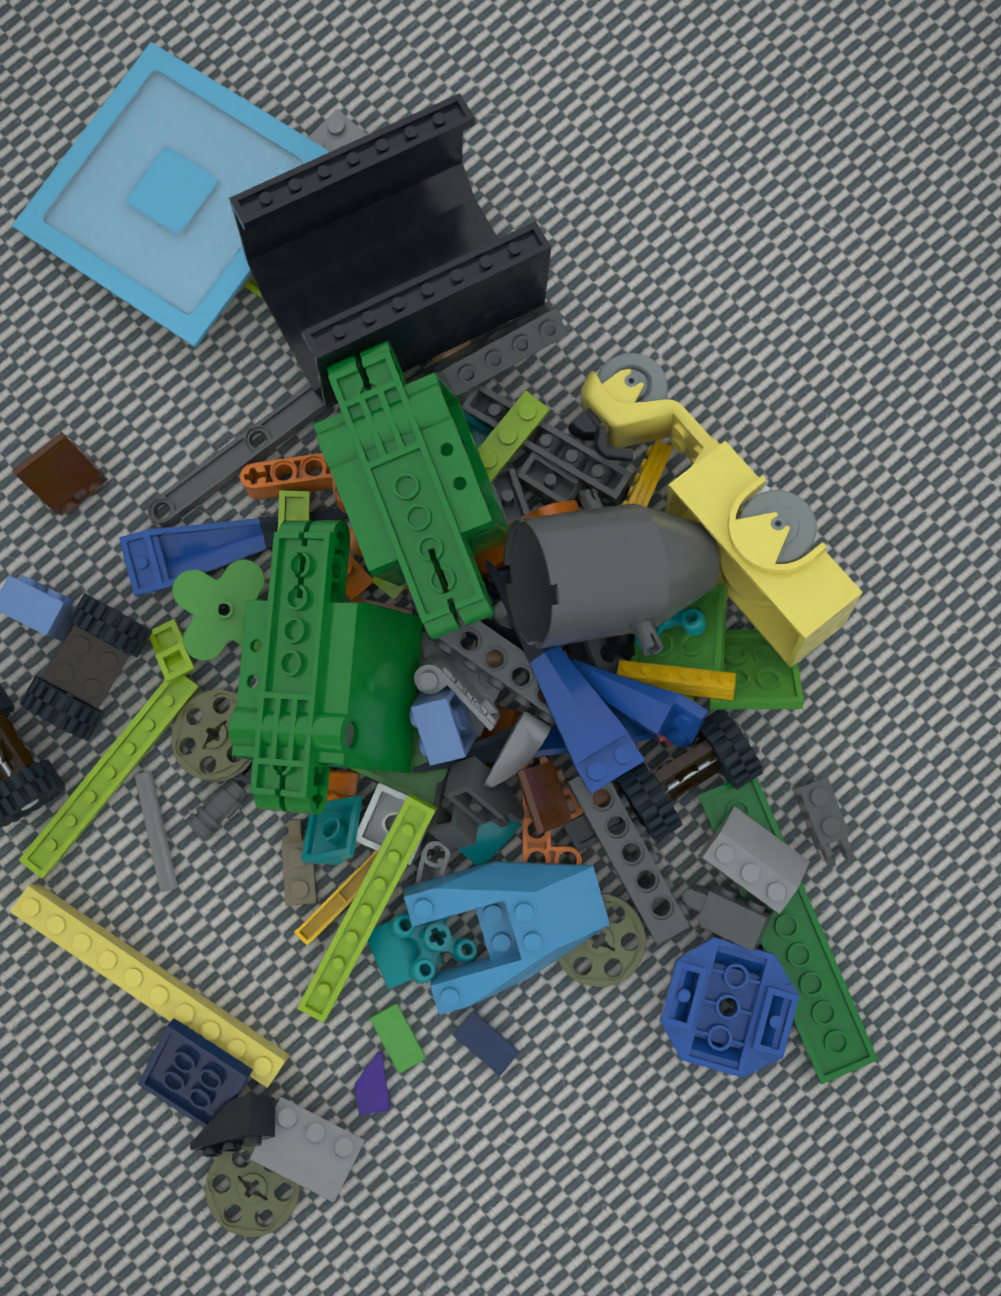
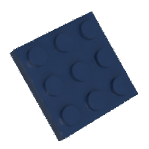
[137,1018,253,1128]

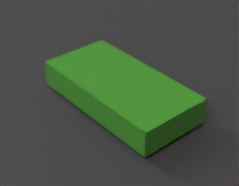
[370,1002,427,1074]

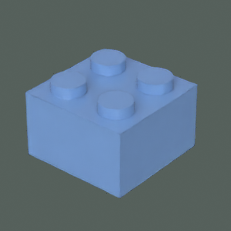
[0,575,75,642]
[409,686,477,766]

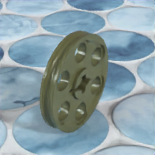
[171,690,253,782]
[558,892,646,987]
[205,1146,301,1237]

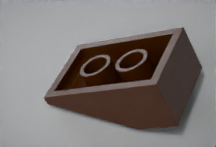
[12,432,108,516]
[516,761,576,834]

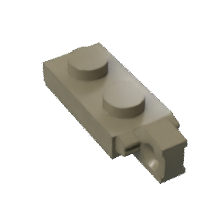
[281,819,318,906]

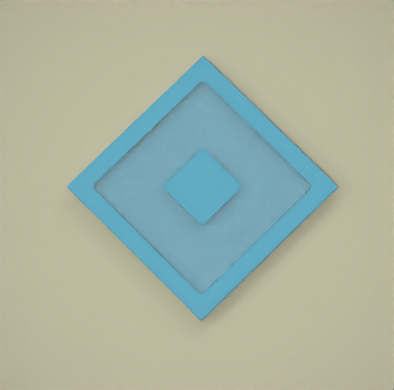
[12,42,330,348]

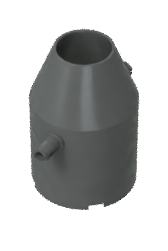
[504,489,720,656]

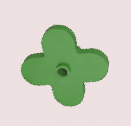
[172,560,265,661]

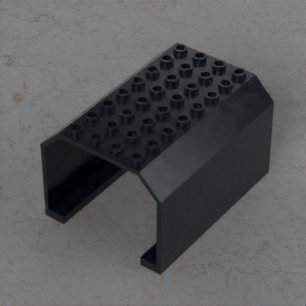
[229,93,551,408]

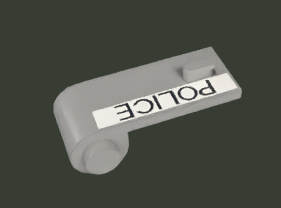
[414,654,501,731]

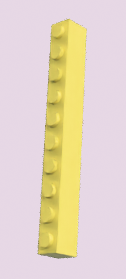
[10,884,290,1088]

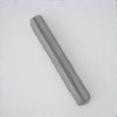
[135,772,177,892]

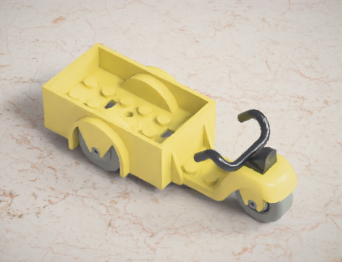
[568,353,863,668]

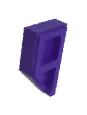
[355,1051,391,1115]

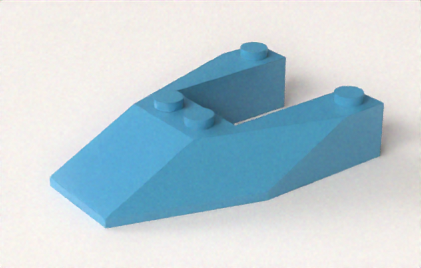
[404,861,610,1015]

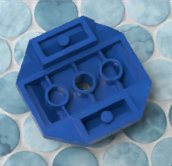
[659,936,799,1078]

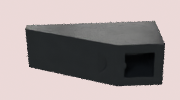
[190,1094,276,1157]

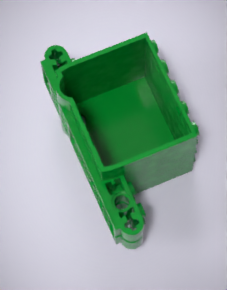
[313,341,509,640]
[229,520,423,815]

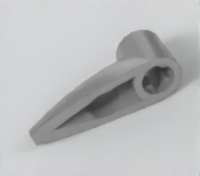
[483,710,551,787]
[415,834,450,884]

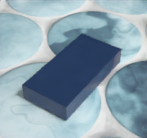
[453,1010,520,1076]

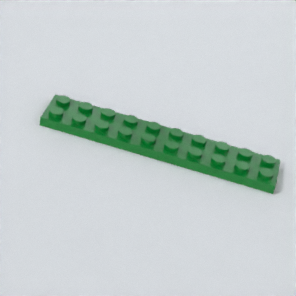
[697,778,878,1084]

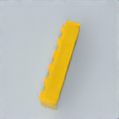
[623,440,673,507]
[617,660,736,701]
[294,850,379,946]

